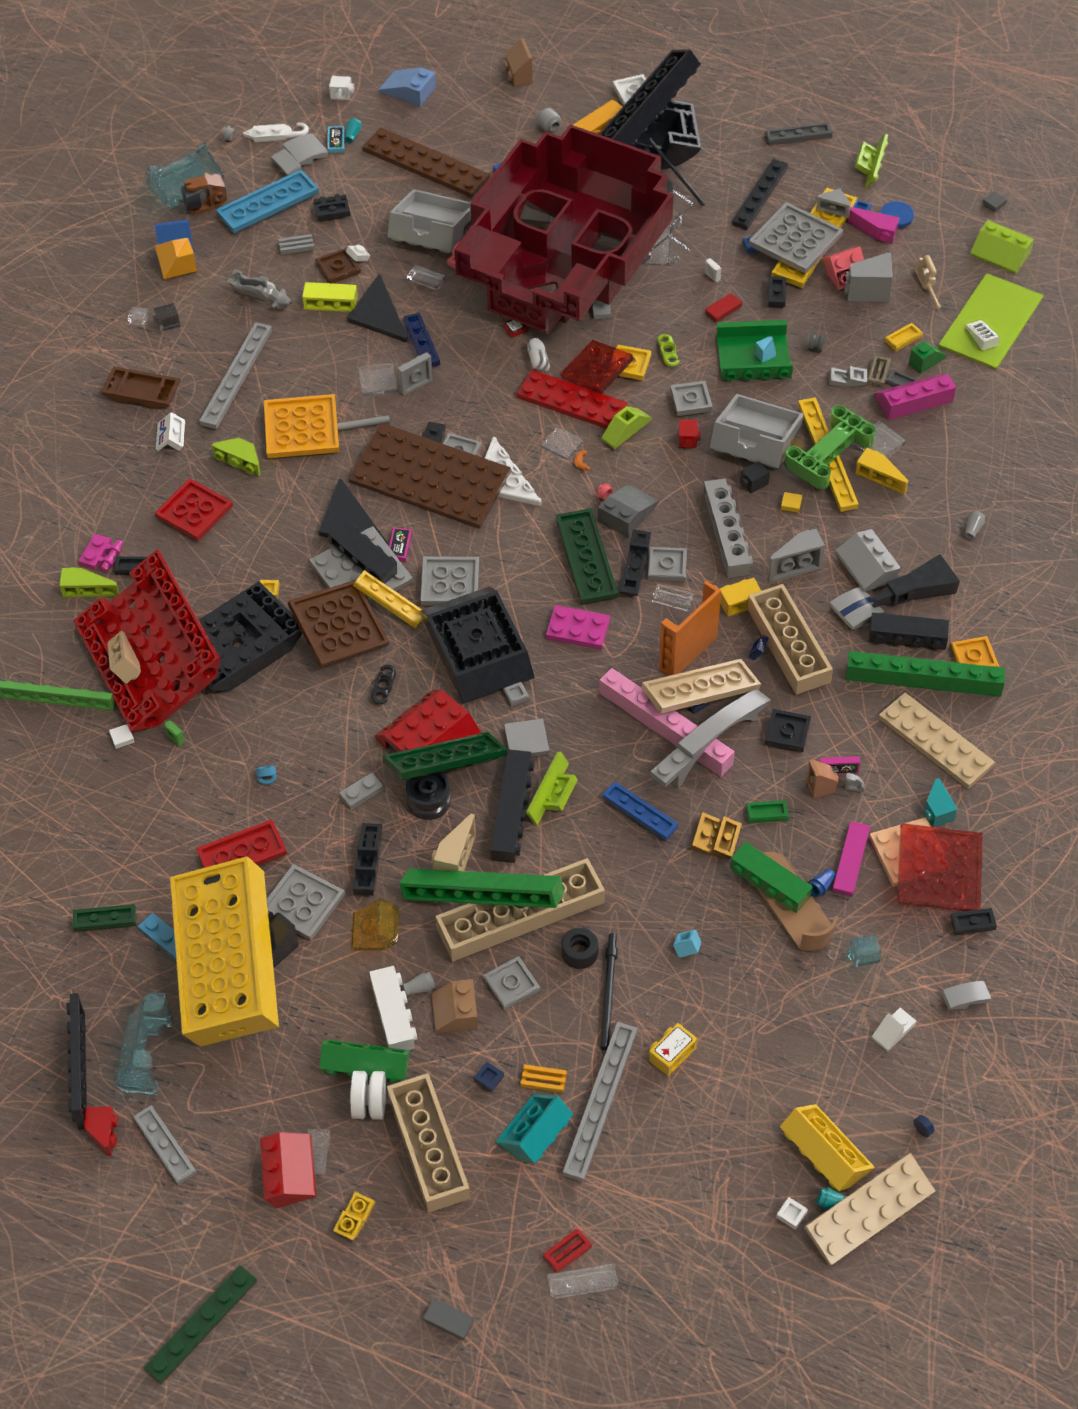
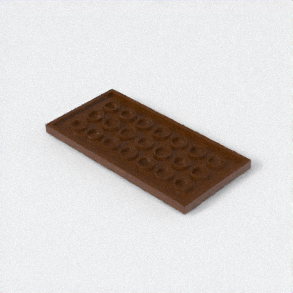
[349,423,511,529]

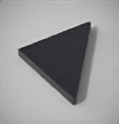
[347,274,408,342]
[319,479,388,545]

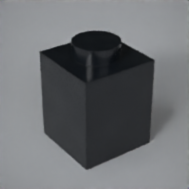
[740,461,770,494]

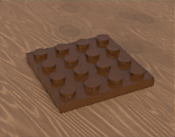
[287,580,389,668]

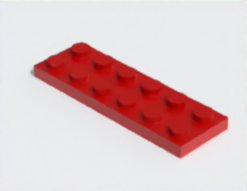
[516,370,628,429]

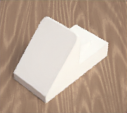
[872,1008,916,1052]

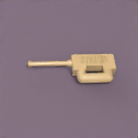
[914,255,941,309]

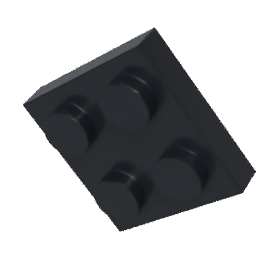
[765,709,811,752]

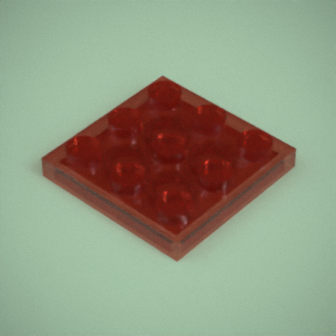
[560,339,634,394]

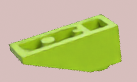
[60,567,119,597]

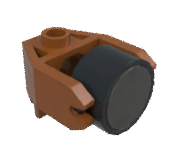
[181,172,227,214]

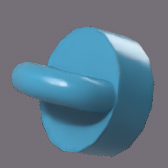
[256,765,277,785]

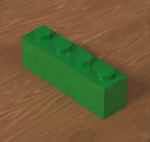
[730,841,813,914]
[319,1039,410,1082]

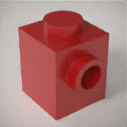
[679,420,701,448]

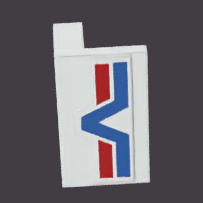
[156,412,185,451]

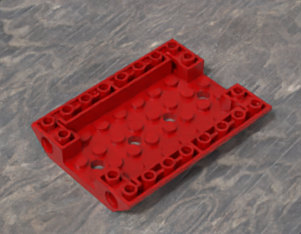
[73,549,220,732]

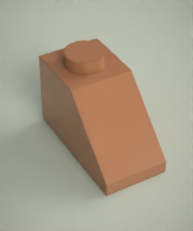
[806,759,839,798]

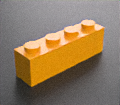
[565,99,623,134]

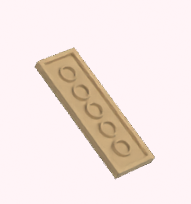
[641,659,761,714]
[878,693,995,789]
[804,1153,935,1266]

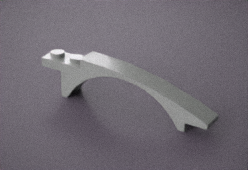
[650,689,771,788]

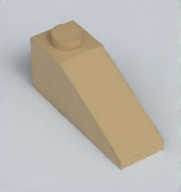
[107,630,141,684]

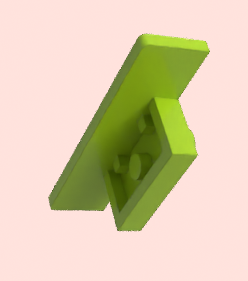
[854,133,888,188]
[526,752,578,825]

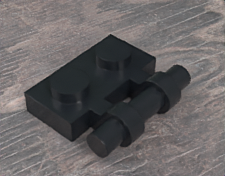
[313,194,351,221]

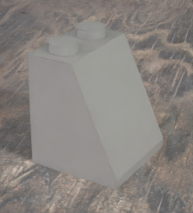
[844,253,893,302]

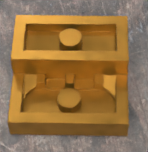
[690,812,742,859]

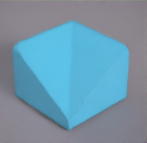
[755,336,776,363]
[673,930,701,957]

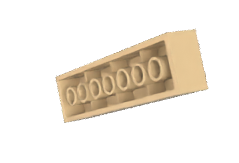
[435,858,605,962]

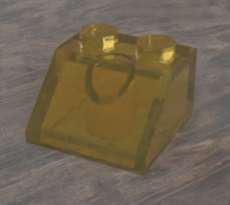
[351,898,399,951]

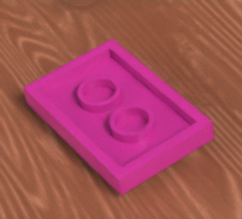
[546,605,610,650]

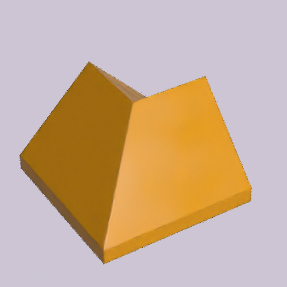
[155,238,197,279]

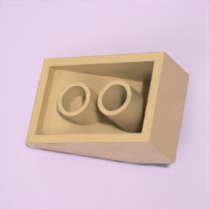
[431,814,476,871]

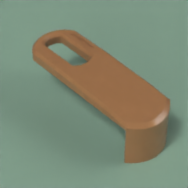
[756,852,838,951]

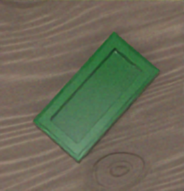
[746,800,789,824]

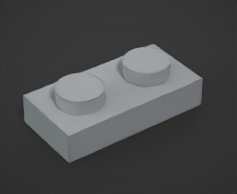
[339,773,384,810]

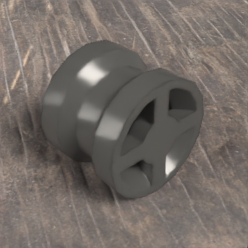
[808,332,825,352]

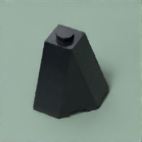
[268,911,299,969]

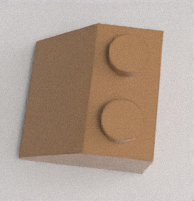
[503,38,533,87]
[432,979,478,1033]

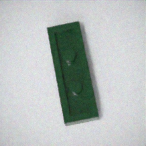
[73,904,136,932]

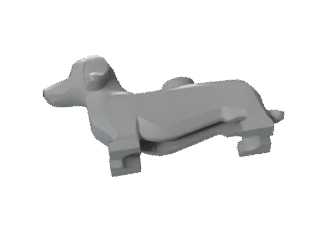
[226,269,292,310]

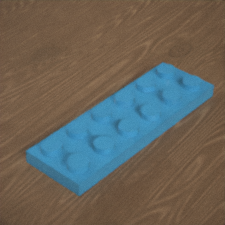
[216,169,319,233]

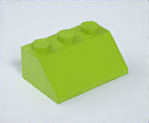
[970,220,1034,274]

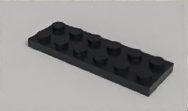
[66,993,87,1130]

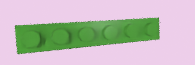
[0,681,115,711]

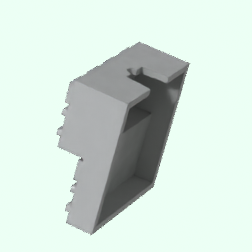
[388,189,471,253]
[710,394,804,469]

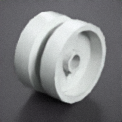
[350,1071,386,1120]

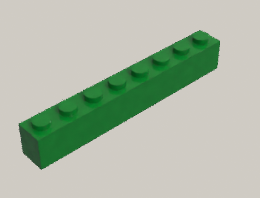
[846,651,1005,697]
[399,868,564,908]

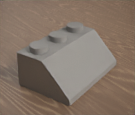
[835,529,901,592]

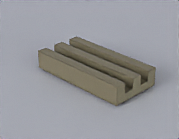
[867,355,891,388]

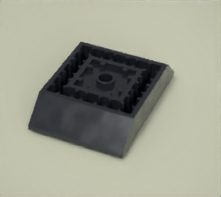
[199,581,302,691]
[419,586,535,704]

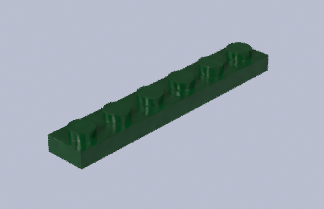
[144,1265,257,1385]

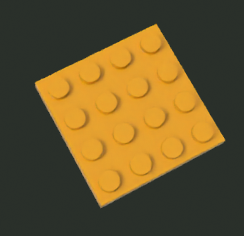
[264,394,340,458]

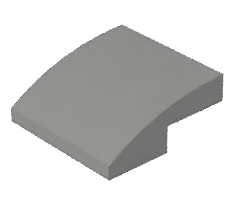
[282,134,329,165]

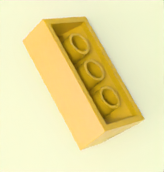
[780,1104,875,1191]

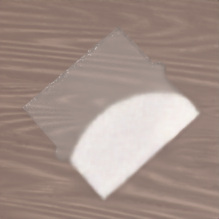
[541,426,584,461]

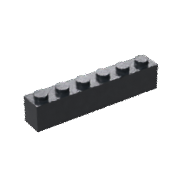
[490,749,535,863]

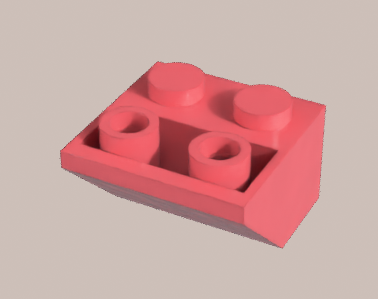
[822,246,864,290]

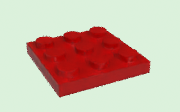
[155,478,233,541]

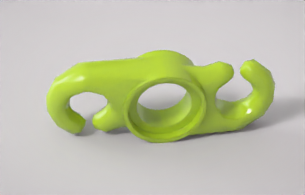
[657,334,680,367]

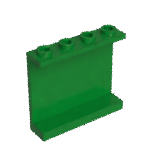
[716,320,793,381]

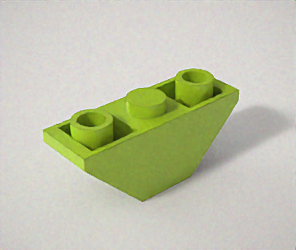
[602,406,652,449]
[211,438,261,477]

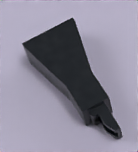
[872,554,960,608]

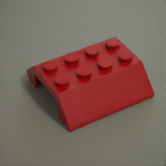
[375,690,482,752]

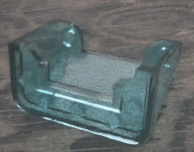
[144,142,224,208]
[115,992,173,1094]

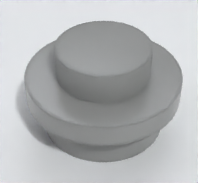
[222,125,234,141]

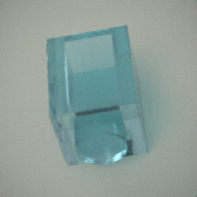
[848,934,882,967]

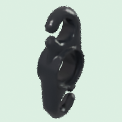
[371,665,396,705]

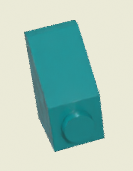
[924,778,958,828]

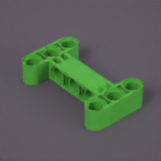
[784,405,876,489]

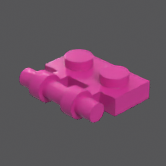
[78,534,123,572]

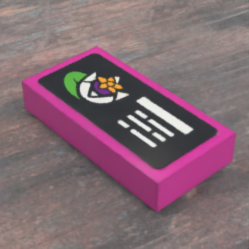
[389,527,412,562]
[819,756,860,774]

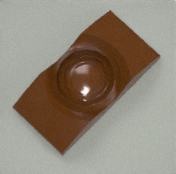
[101,366,181,409]

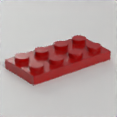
[196,819,287,868]

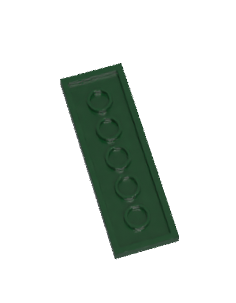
[556,508,618,605]
[383,732,507,780]

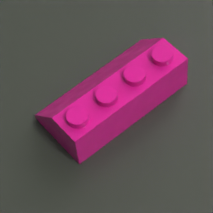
[874,374,956,420]

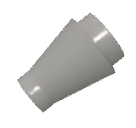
[964,511,986,540]
[403,971,436,996]

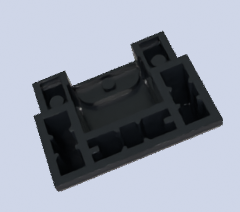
[632,100,701,170]

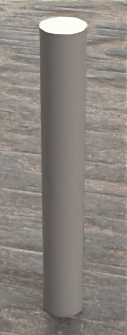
[337,415,390,431]

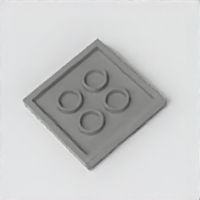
[421,556,479,606]
[267,864,345,941]

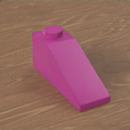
[848,207,899,244]

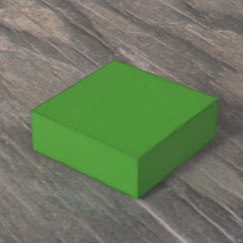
[165,720,185,746]

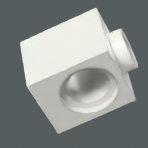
[329,76,354,100]

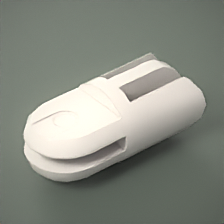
[527,338,550,372]

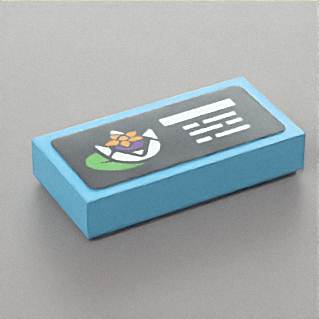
[328,126,345,153]

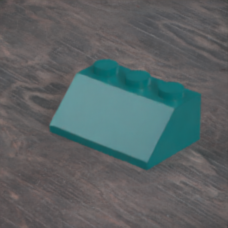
[495,1093,573,1163]

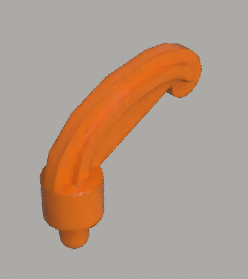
[574,450,590,471]

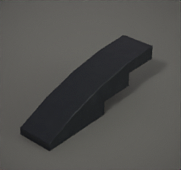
[353,823,382,896]

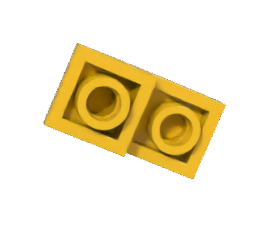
[333,1192,376,1241]

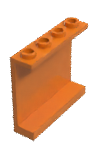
[659,581,721,676]

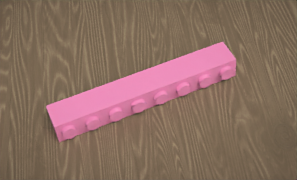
[599,668,735,777]

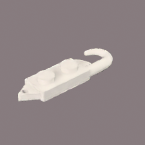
[243,123,308,142]

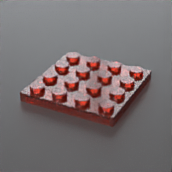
[897,823,983,911]

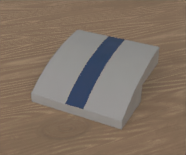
[829,587,884,630]

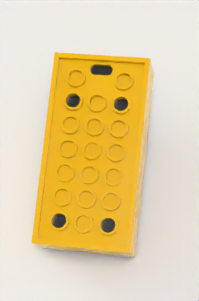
[170,856,279,1047]

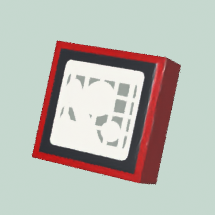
[503,320,527,338]

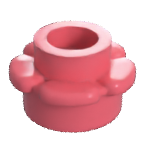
[597,484,613,500]

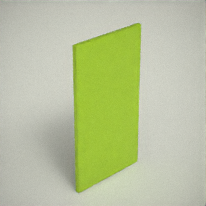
[938,273,1044,370]

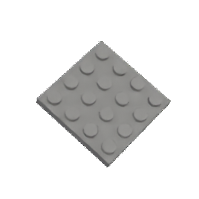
[749,202,843,274]
[309,526,413,605]

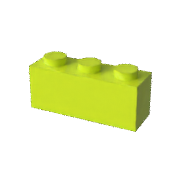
[302,282,358,312]

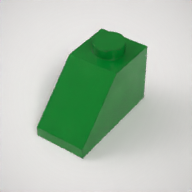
[909,341,947,374]

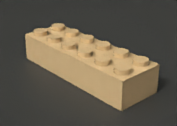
[747,584,833,695]
[387,1073,470,1213]

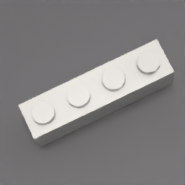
[369,966,418,1050]

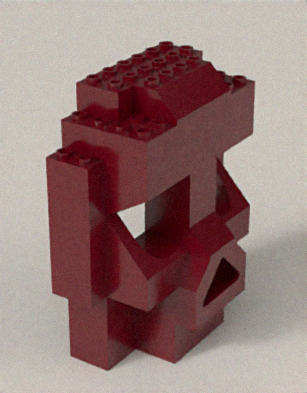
[454,124,673,334]

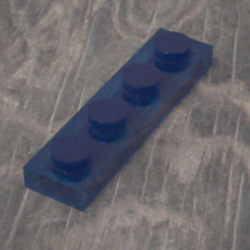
[403,312,441,367]

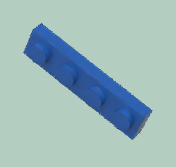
[602,782,678,841]

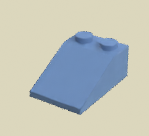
[379,68,436,107]

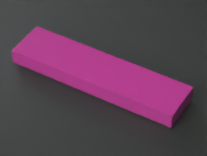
[833,821,870,896]

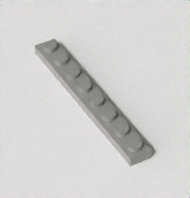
[199,322,272,430]
[563,1022,638,1182]

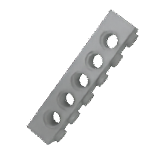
[703,478,753,578]

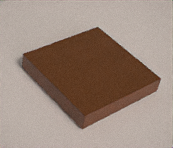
[315,248,361,284]

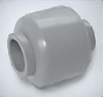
[537,108,561,133]

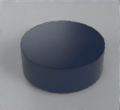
[913,1115,934,1137]

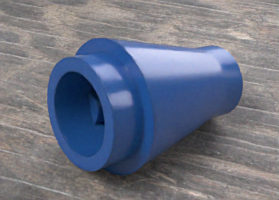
[809,869,835,897]

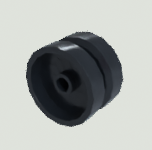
[406,772,451,820]

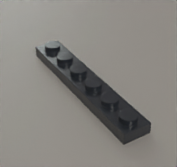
[732,159,788,231]

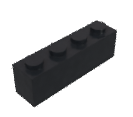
[328,519,397,584]
[869,612,949,650]

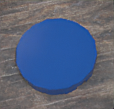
[880,201,914,229]

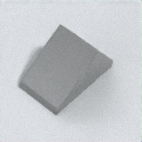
[816,188,851,218]

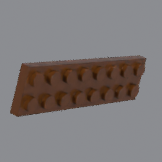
[362,127,490,198]

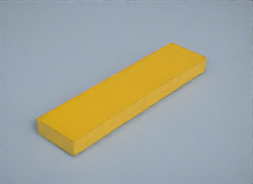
[353,570,422,629]

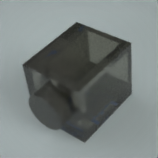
[152,303,181,332]

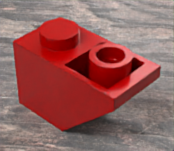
[84,1106,119,1156]

